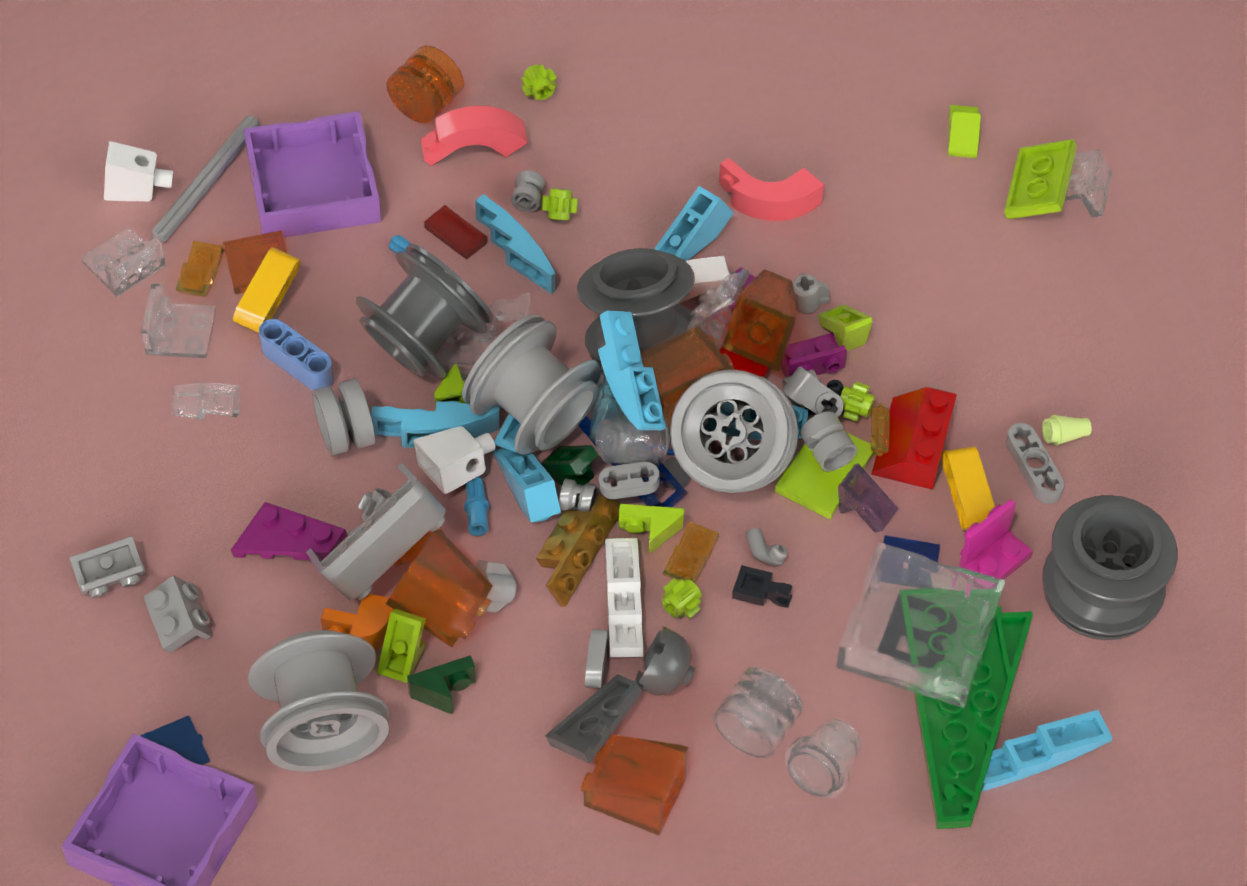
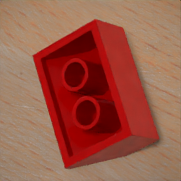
[871,387,957,490]

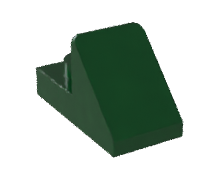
[541,445,599,486]
[407,655,476,714]

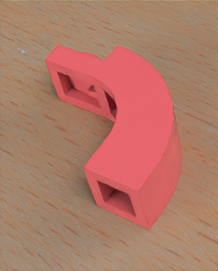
[421,106,528,166]
[719,158,824,221]

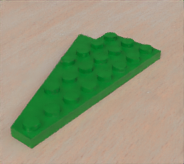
[899,586,1033,829]

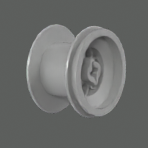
[462,314,601,455]
[670,370,798,493]
[248,630,389,772]

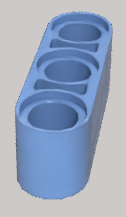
[259,319,334,390]

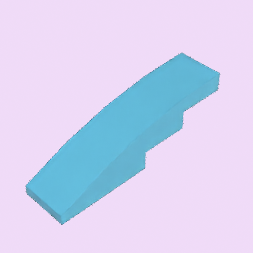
[475,194,555,294]
[982,710,1113,791]

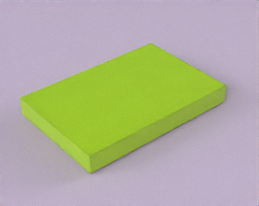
[1004,139,1077,219]
[775,430,876,520]

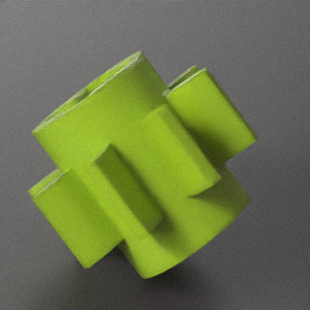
[521,64,557,100]
[542,188,578,220]
[840,381,875,422]
[661,578,702,619]

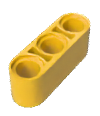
[233,247,301,333]
[942,446,995,531]

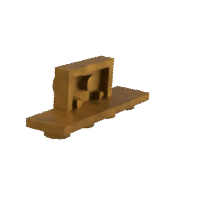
[536,493,620,607]

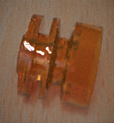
[386,45,464,124]

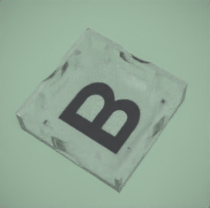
[836,542,1005,708]

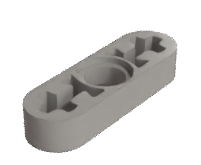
[1006,423,1064,504]

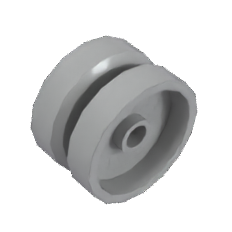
[312,378,375,457]

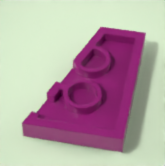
[231,502,348,560]

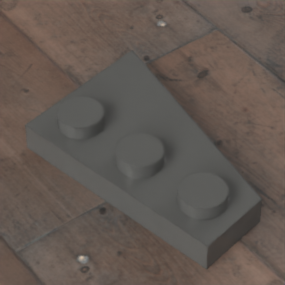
[545,674,642,763]

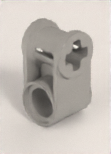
[782,366,843,417]

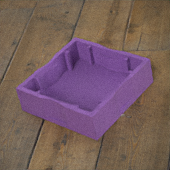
[243,111,381,241]
[62,733,258,886]

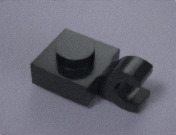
[732,565,792,608]

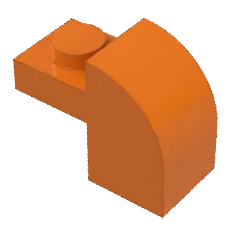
[321,594,397,651]

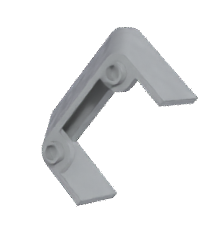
[306,463,446,600]

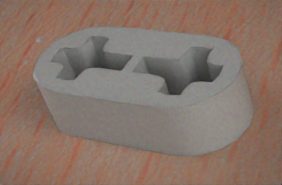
[599,462,660,499]
[585,629,609,688]

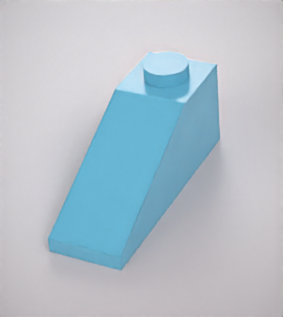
[654,186,734,261]
[493,448,561,523]

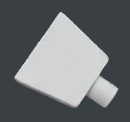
[104,141,173,201]
[413,426,495,494]

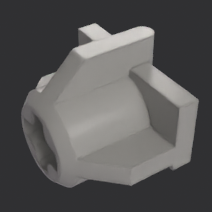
[782,273,830,313]
[467,559,517,613]

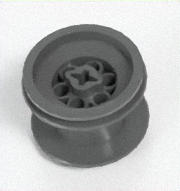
[356,243,493,378]
[577,248,701,376]
[1042,495,1178,640]

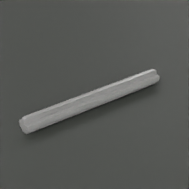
[152,115,260,242]

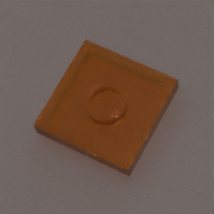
[223,230,294,294]

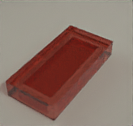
[424,205,488,260]

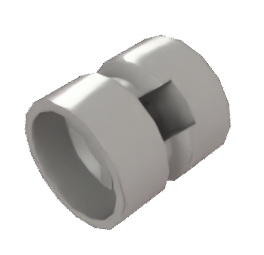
[800,411,857,472]

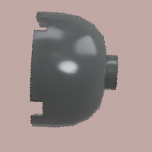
[635,626,695,695]

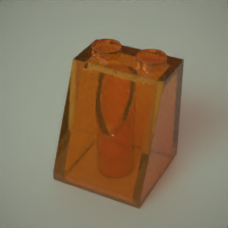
[722,269,797,371]
[641,326,734,439]
[385,529,493,647]
[580,734,689,836]

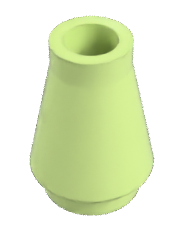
[1042,415,1092,446]

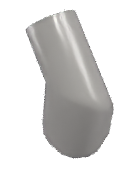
[746,528,788,566]

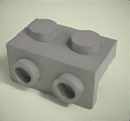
[69,536,145,598]
[143,576,212,653]

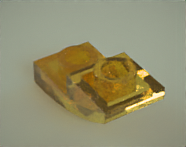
[176,241,224,297]
[663,521,719,583]

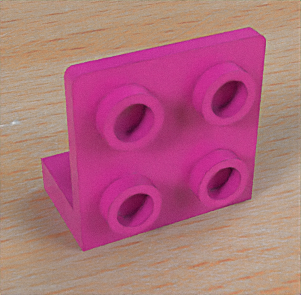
[959,499,1033,587]

